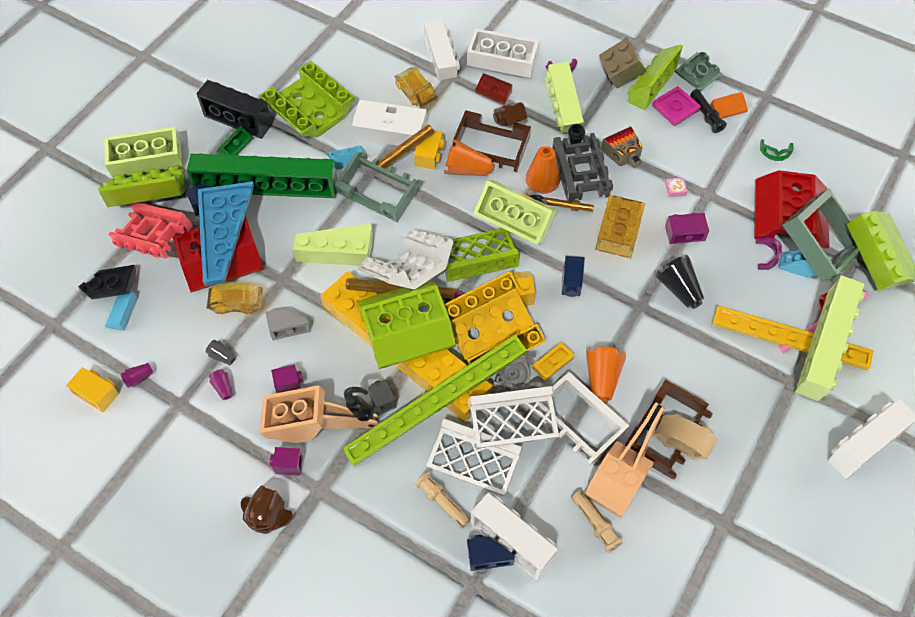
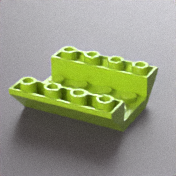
[259,61,355,137]
[98,165,186,207]
[357,280,456,369]

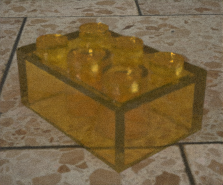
[595,194,645,259]

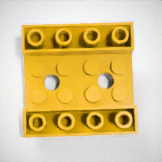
[444,271,546,365]

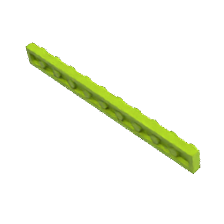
[343,334,528,467]

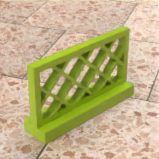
[444,228,519,282]

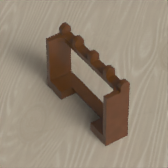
[453,110,531,172]
[625,379,713,479]

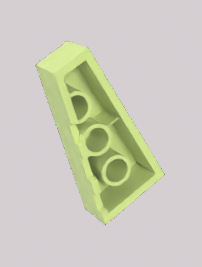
[545,62,584,133]
[293,223,373,266]

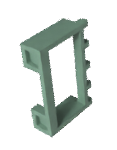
[334,151,423,223]

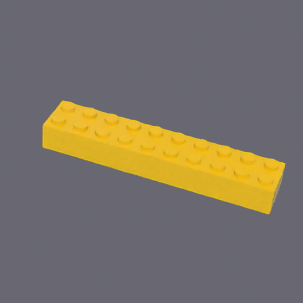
[320,271,492,423]

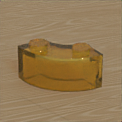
[394,67,437,107]
[206,282,263,315]

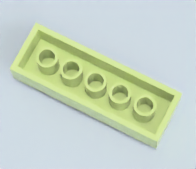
[795,275,865,401]

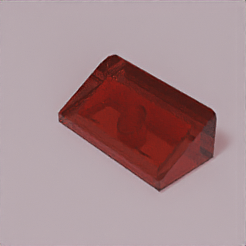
[475,73,512,104]

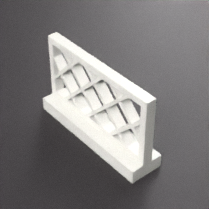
[468,386,559,449]
[426,419,522,496]

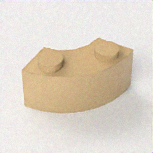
[653,414,718,459]

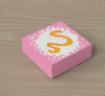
[665,178,688,197]

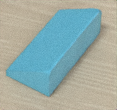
[327,145,364,170]
[105,291,137,331]

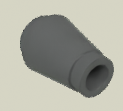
[205,339,236,366]

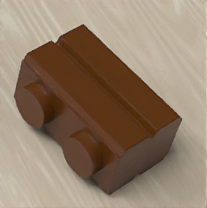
[493,102,527,125]

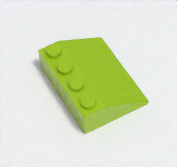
[847,211,915,291]

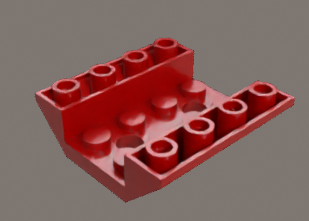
[754,170,830,248]
[173,215,264,293]

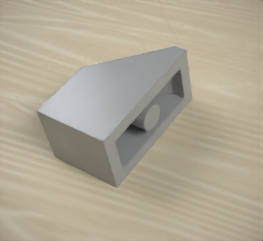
[265,307,310,341]

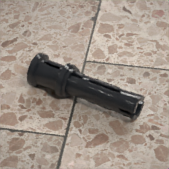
[690,89,727,133]

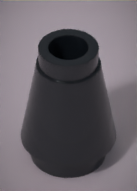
[568,124,585,144]

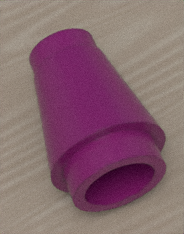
[120,363,153,388]
[209,369,233,400]

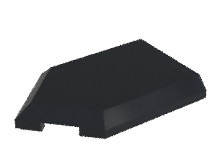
[78,265,136,300]

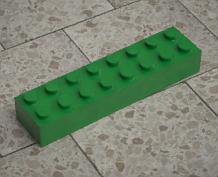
[186,153,337,199]

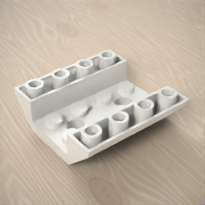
[357,228,453,290]

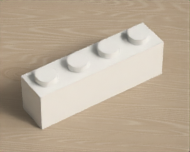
[424,19,460,81]

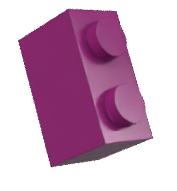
[665,213,709,244]

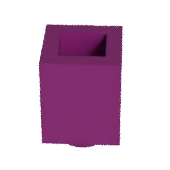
[271,364,303,393]
[270,447,303,476]

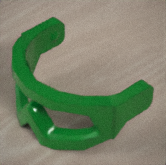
[760,139,794,161]

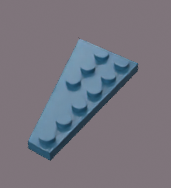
[198,181,254,286]

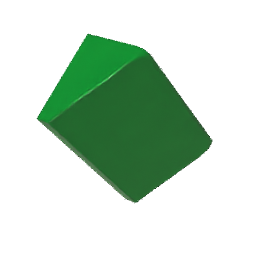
[216,126,254,155]

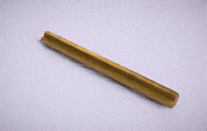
[345,278,457,300]

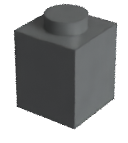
[368,380,397,415]

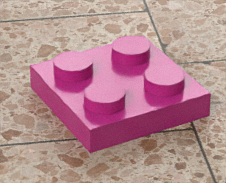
[652,86,701,126]

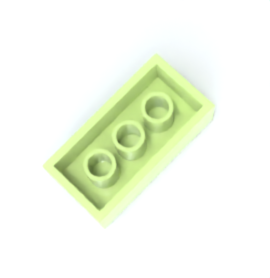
[104,127,183,178]
[473,180,558,245]

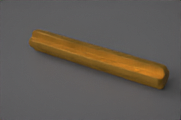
[378,124,434,169]

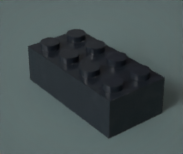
[196,79,272,139]

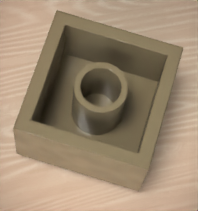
[599,37,646,89]

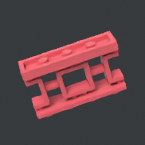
[108,203,193,259]

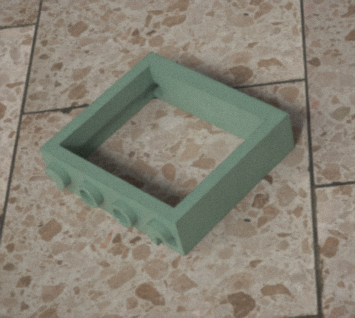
[783,188,860,282]

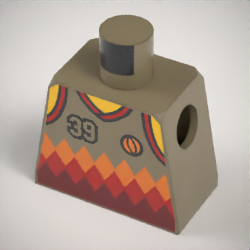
[601,126,643,168]

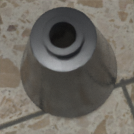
[655,254,704,309]

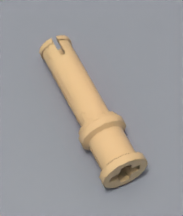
[415,472,471,529]
[571,490,623,553]

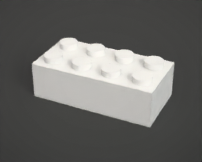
[467,28,539,78]
[828,399,915,479]
[470,493,558,581]

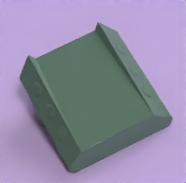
[675,52,723,91]

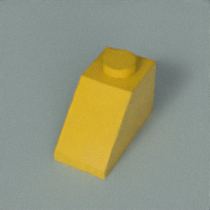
[512,271,535,306]

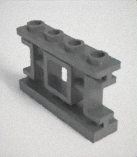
[552,133,613,201]

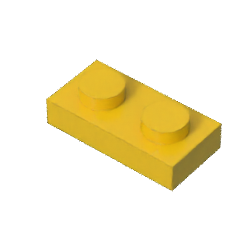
[532,342,575,382]

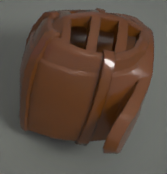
[241,485,293,534]

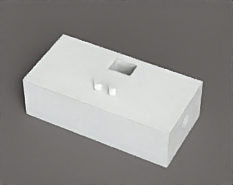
[351,100,427,149]

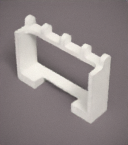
[532,372,629,466]

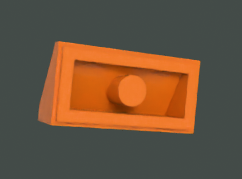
[710,92,748,119]

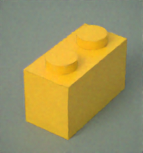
[414,130,446,169]
[66,367,119,412]

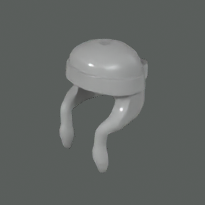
[495,356,542,391]

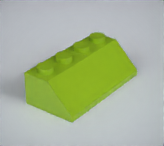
[628,44,683,110]

